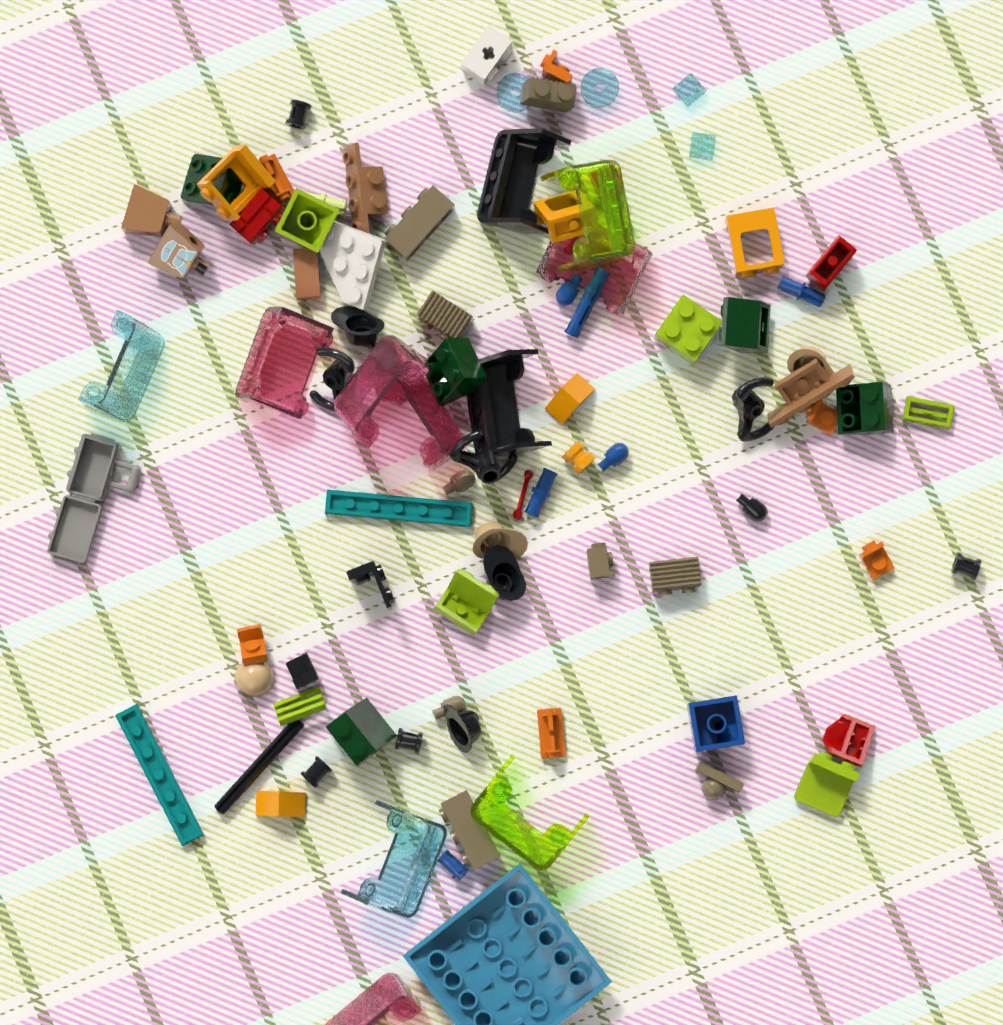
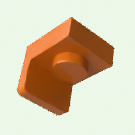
[540,49,573,85]
[804,400,838,436]
[859,540,895,580]
[237,624,268,666]

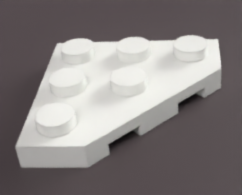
[319,221,387,310]

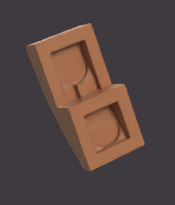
[293,248,321,301]

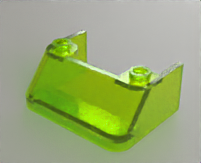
[541,160,635,271]
[470,753,590,870]

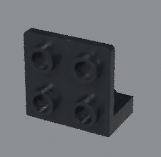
[346,561,395,611]

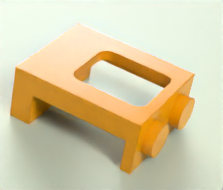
[196,144,276,221]
[533,189,599,243]
[725,207,785,279]

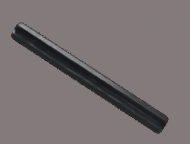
[214,720,304,814]

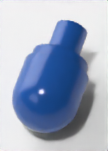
[555,274,583,306]
[597,443,629,472]

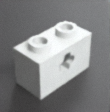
[461,25,513,85]

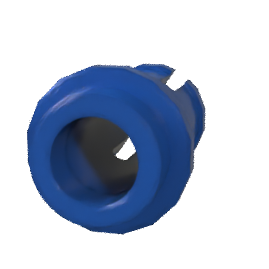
[437,849,469,880]

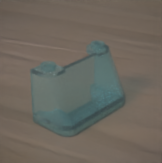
[78,310,165,422]

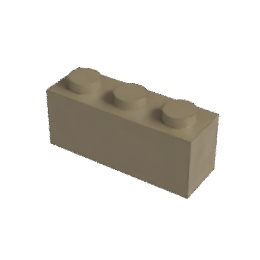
[384,185,455,262]
[438,790,500,870]

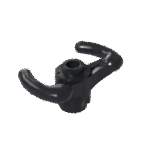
[309,347,355,413]
[732,377,775,442]
[449,430,518,484]

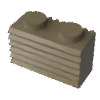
[520,76,577,113]
[416,290,473,340]
[648,557,702,596]

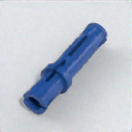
[564,267,611,339]

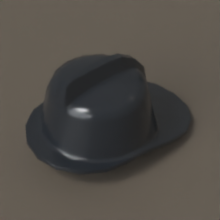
[331,306,385,349]
[483,545,526,601]
[443,704,482,753]

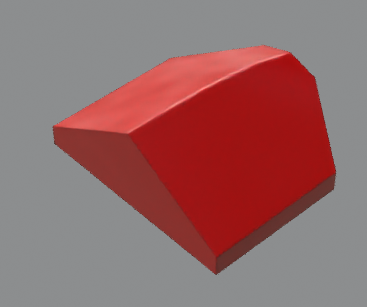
[822,714,876,767]

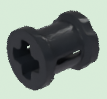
[285,100,312,130]
[951,552,982,580]
[395,728,423,754]
[300,756,333,788]

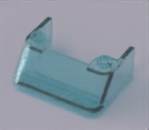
[341,800,447,918]

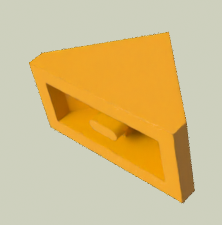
[545,373,595,425]
[255,791,306,817]

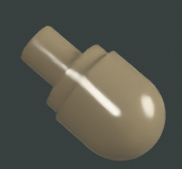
[442,470,475,495]
[432,696,466,720]

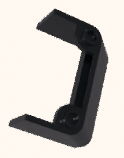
[477,128,572,234]
[466,349,552,457]

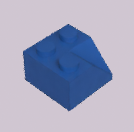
[686,695,745,752]

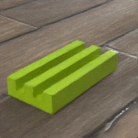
[902,396,955,430]
[273,686,327,726]

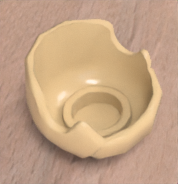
[235,662,275,697]

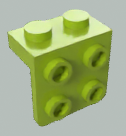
[433,569,499,636]
[794,751,860,817]

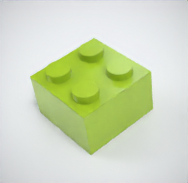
[654,294,722,365]

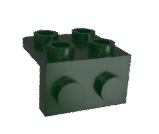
[181,154,242,207]

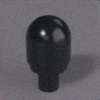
[736,493,768,522]

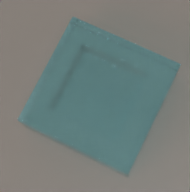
[672,73,707,107]
[689,132,716,160]

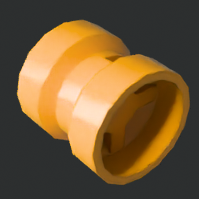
[562,441,596,475]

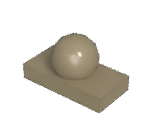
[695,762,744,800]

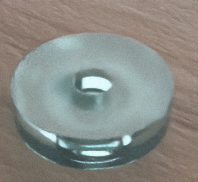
[580,68,619,108]
[496,73,530,113]

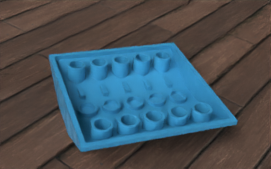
[402,863,612,1025]

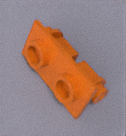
[259,153,295,204]
[537,708,566,759]

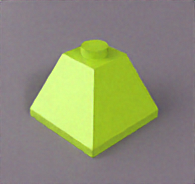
[275,188,340,253]

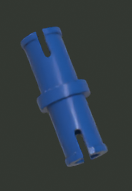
[524,468,558,518]

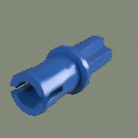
[777,275,826,307]

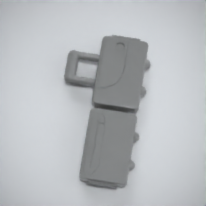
[47,433,141,564]

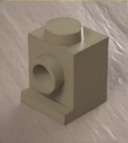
[586,542,615,580]

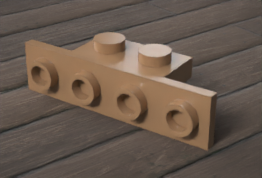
[343,143,389,234]
[767,359,855,428]

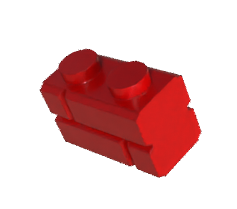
[229,188,286,245]
[805,235,857,291]

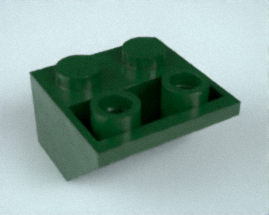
[719,297,771,353]
[421,338,487,406]
[836,381,894,435]

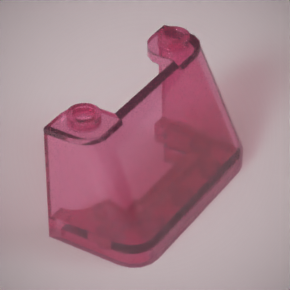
[536,225,653,314]
[235,307,334,419]
[334,335,429,448]
[374,370,464,473]
[324,972,424,1025]

